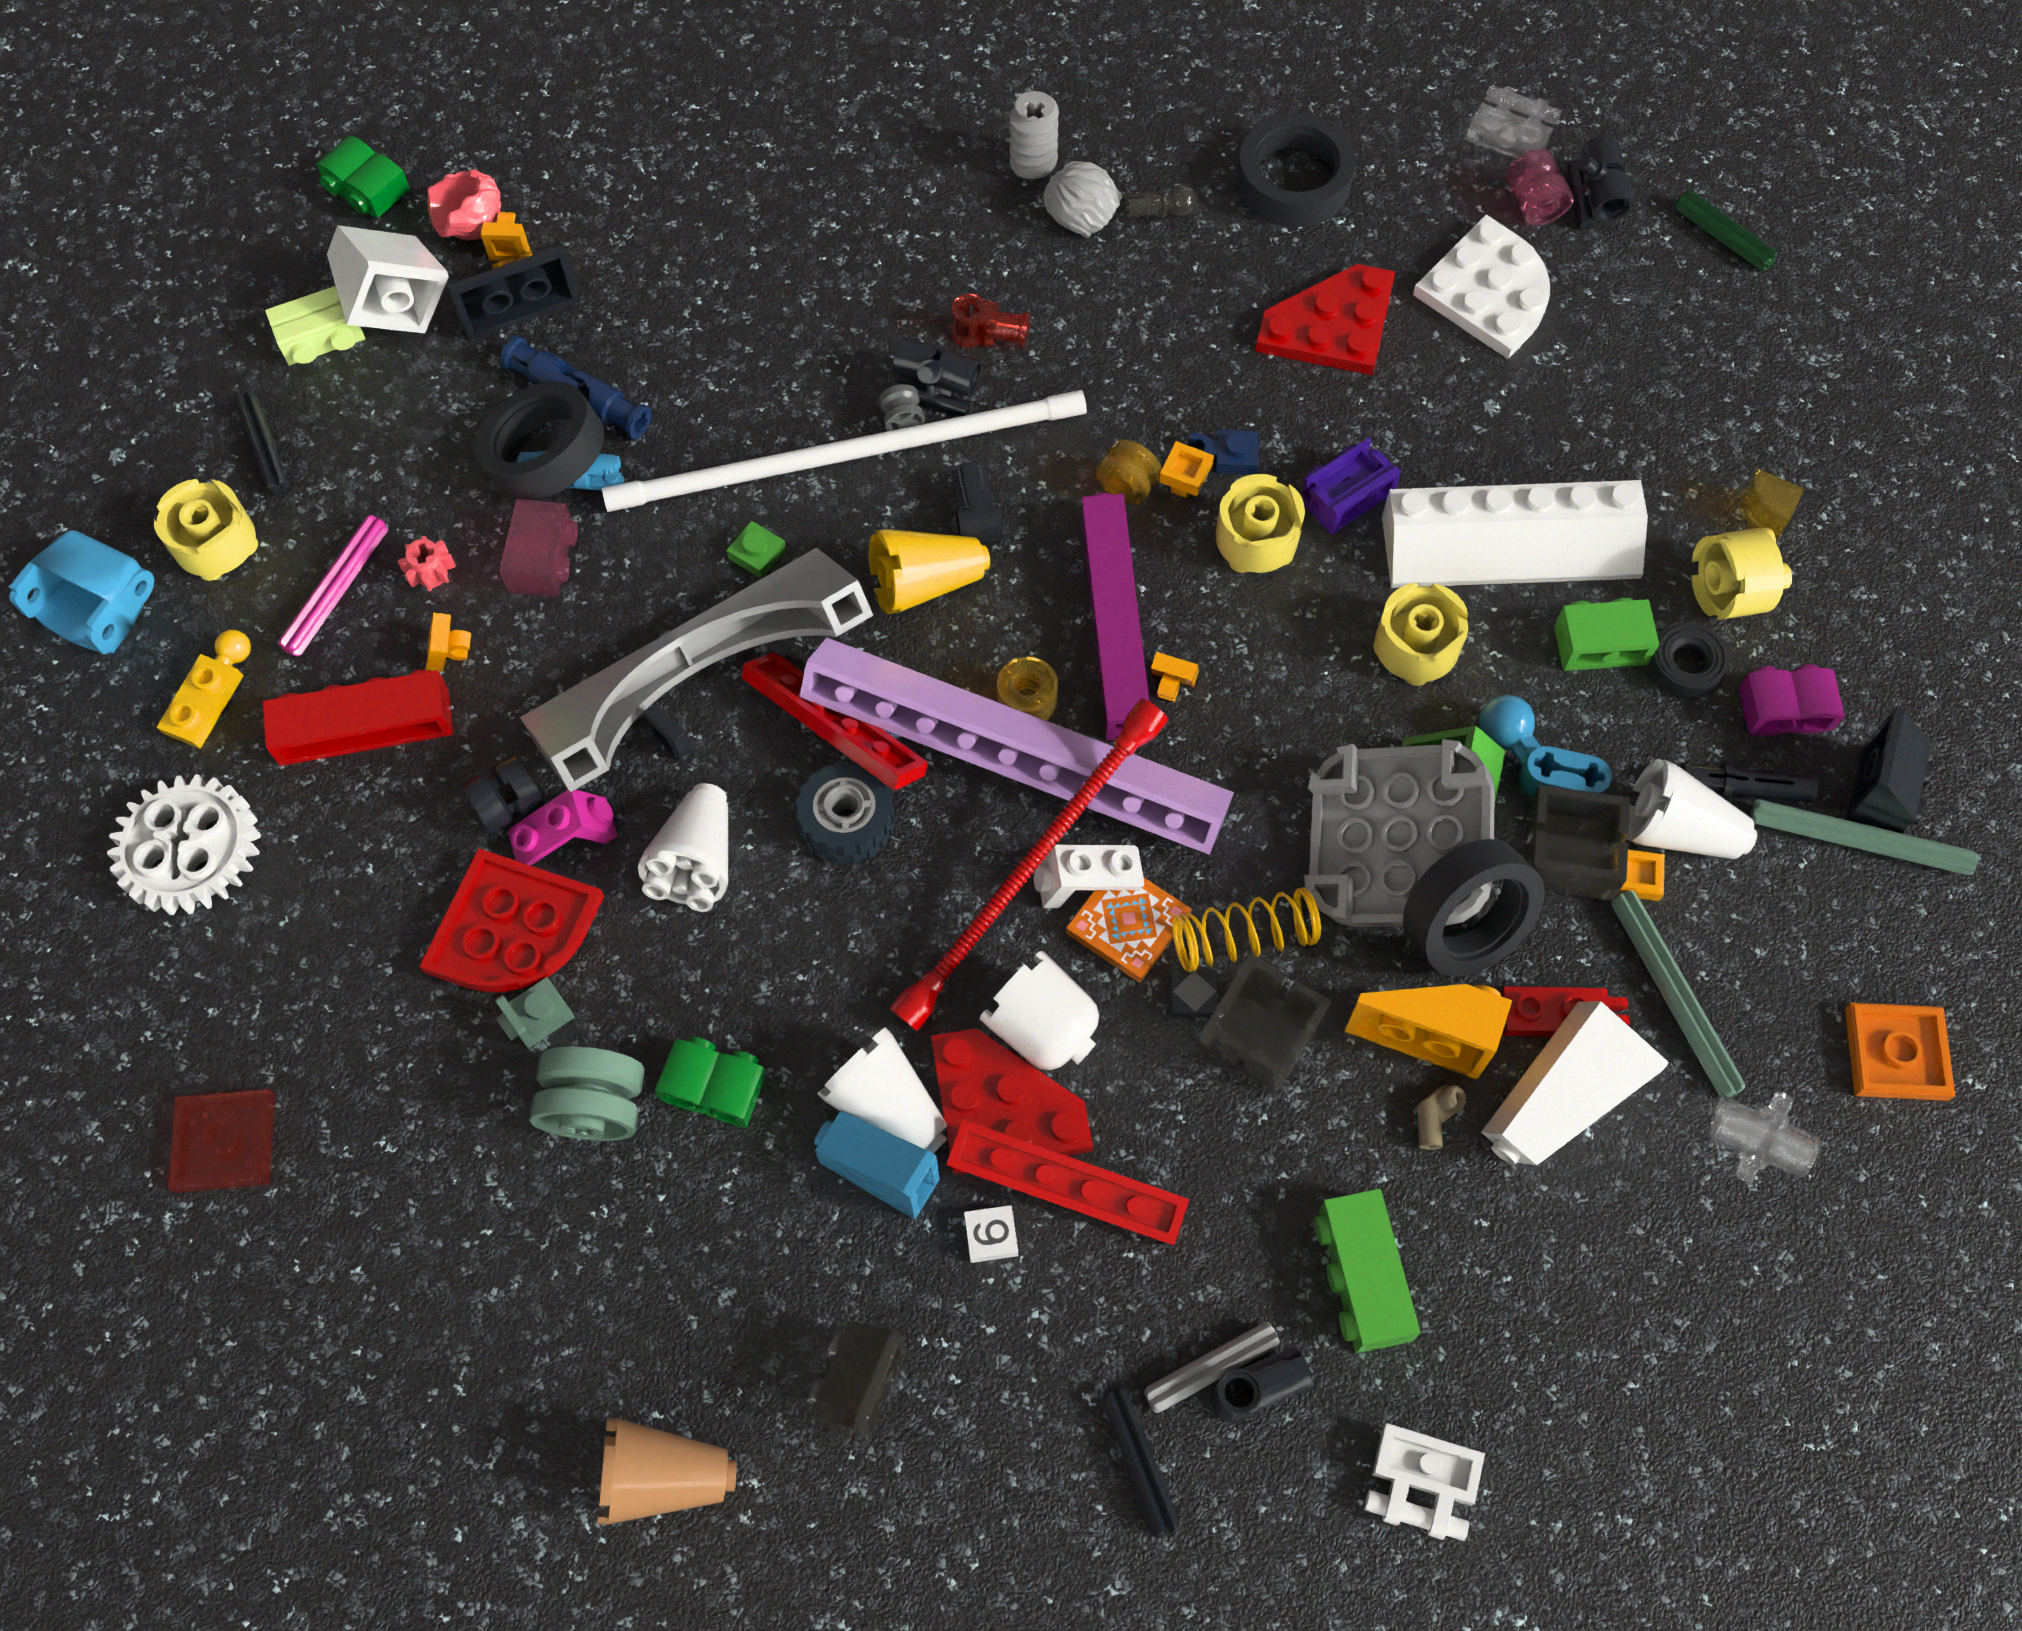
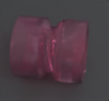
[1505,149,1574,226]

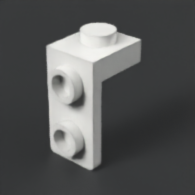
[1034,845,1144,908]

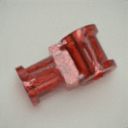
[951,294,1031,348]

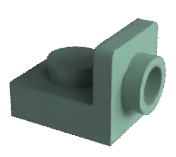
[495,977,575,1049]

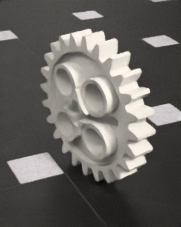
[107,774,261,915]

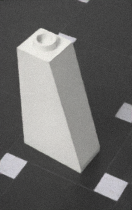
[1482,1001,1669,1165]

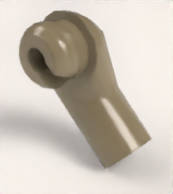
[1417,1085,1466,1150]

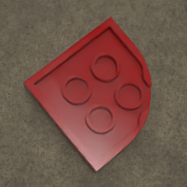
[419,848,604,992]

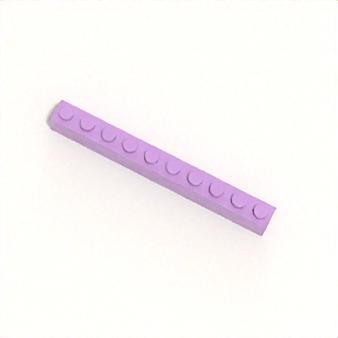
[799,638,1234,855]

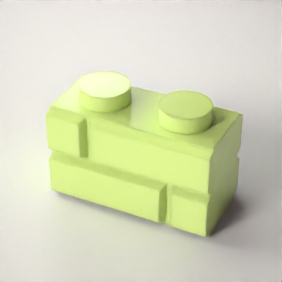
[265,286,365,366]

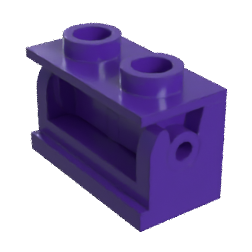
[1301,437,1401,535]

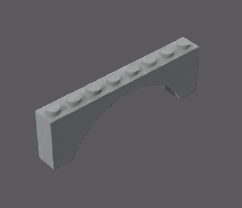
[520,548,873,792]

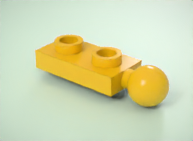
[157,630,251,749]

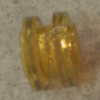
[1096,439,1162,504]
[997,657,1058,721]

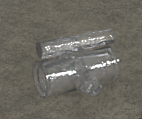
[1708,1092,1821,1183]

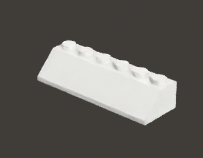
[1382,480,1648,588]

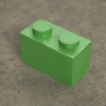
[1554,598,1659,671]

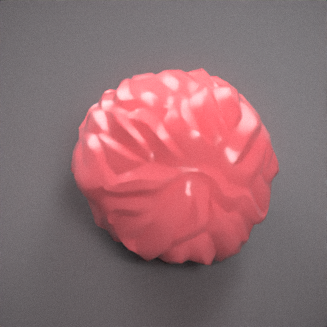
[427,170,501,241]

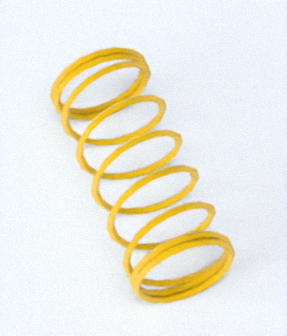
[1173,887,1321,972]

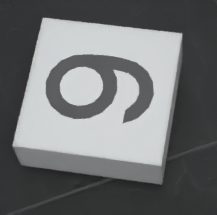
[964,1205,1018,1263]

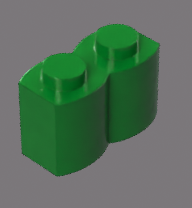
[316,135,410,218]
[655,1036,766,1128]

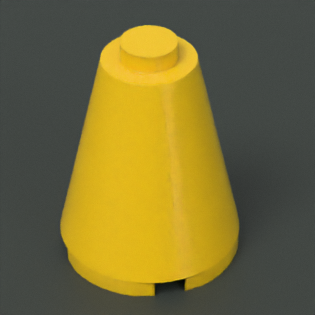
[869,529,990,614]

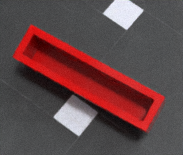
[263,670,453,766]

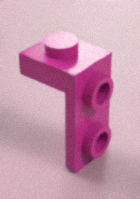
[508,790,618,866]

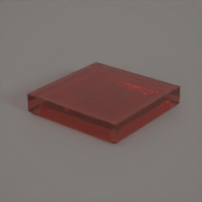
[168,1089,275,1193]

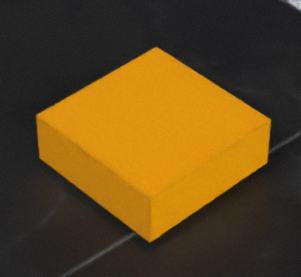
[1614,849,1665,901]

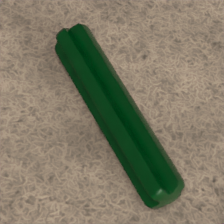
[1675,190,1778,272]

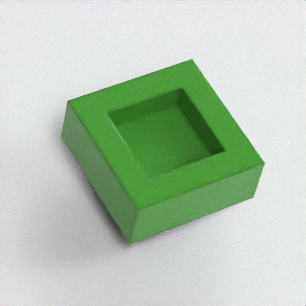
[727,521,787,579]

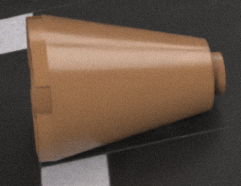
[597,1417,737,1525]

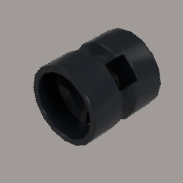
[460,754,545,835]

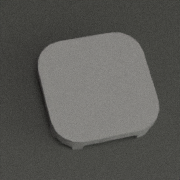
[1304,739,1495,927]

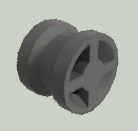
[879,384,925,431]

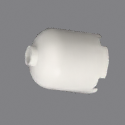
[980,951,1099,1070]

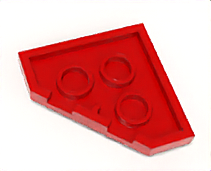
[1255,264,1396,375]
[931,1028,1093,1175]

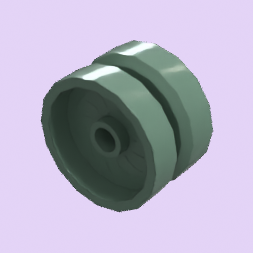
[529,1046,645,1141]

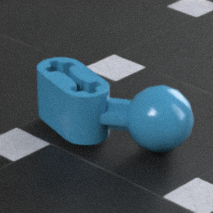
[1479,694,1612,808]

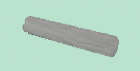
[1144,1322,1280,1413]

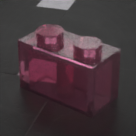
[499,499,578,597]

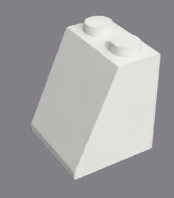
[327,225,449,333]

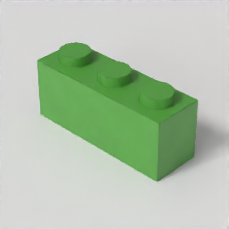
[1314,1189,1421,1353]

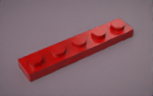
[741,652,928,791]
[946,1119,1190,1245]

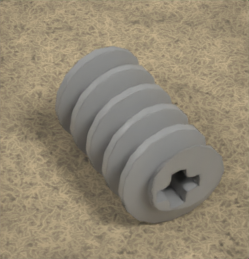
[1009,91,1059,179]

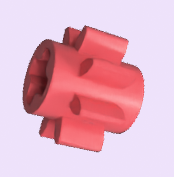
[398,536,456,591]

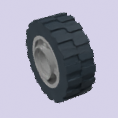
[795,762,895,865]

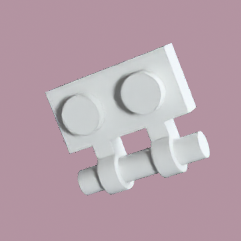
[1364,1423,1485,1541]

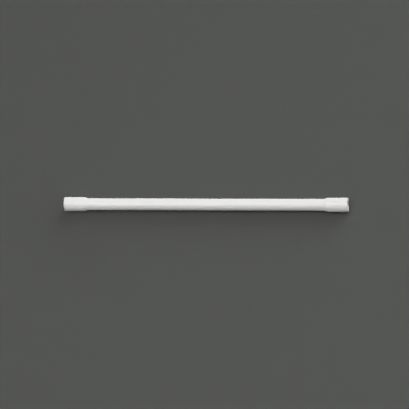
[602,390,1087,512]

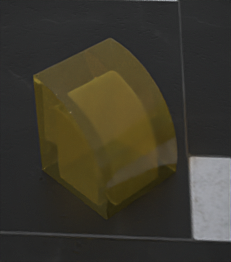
[1742,468,1805,542]

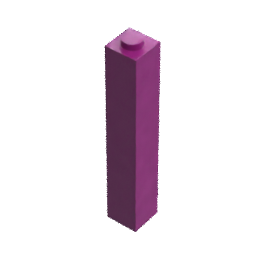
[1081,493,1149,740]

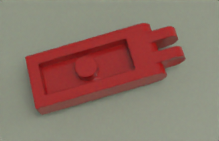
[1500,986,1630,1037]

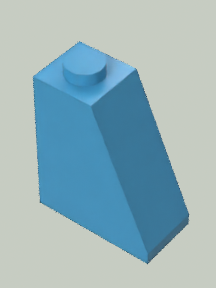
[814,1111,940,1220]

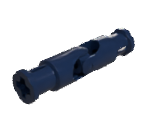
[500,335,652,440]

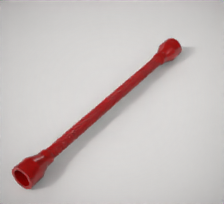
[889,698,1169,1031]

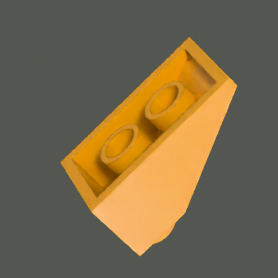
[1344,984,1512,1079]

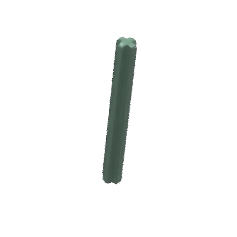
[1750,799,1978,875]
[1611,890,1745,1099]

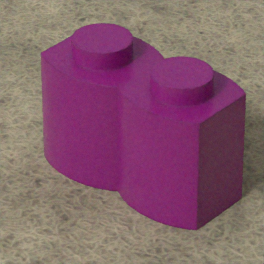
[1738,664,1845,736]

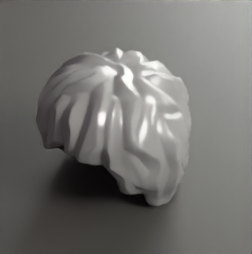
[1043,161,1122,238]

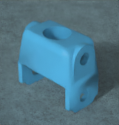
[9,530,154,654]

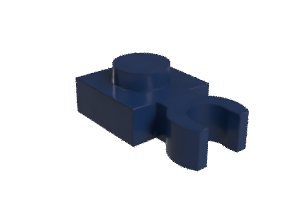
[1188,430,1258,475]

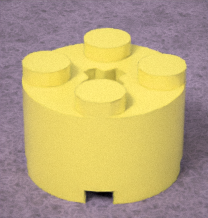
[1216,474,1305,573]
[154,479,258,581]
[1692,527,1792,620]
[1373,583,1469,686]

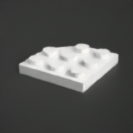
[1413,215,1550,359]

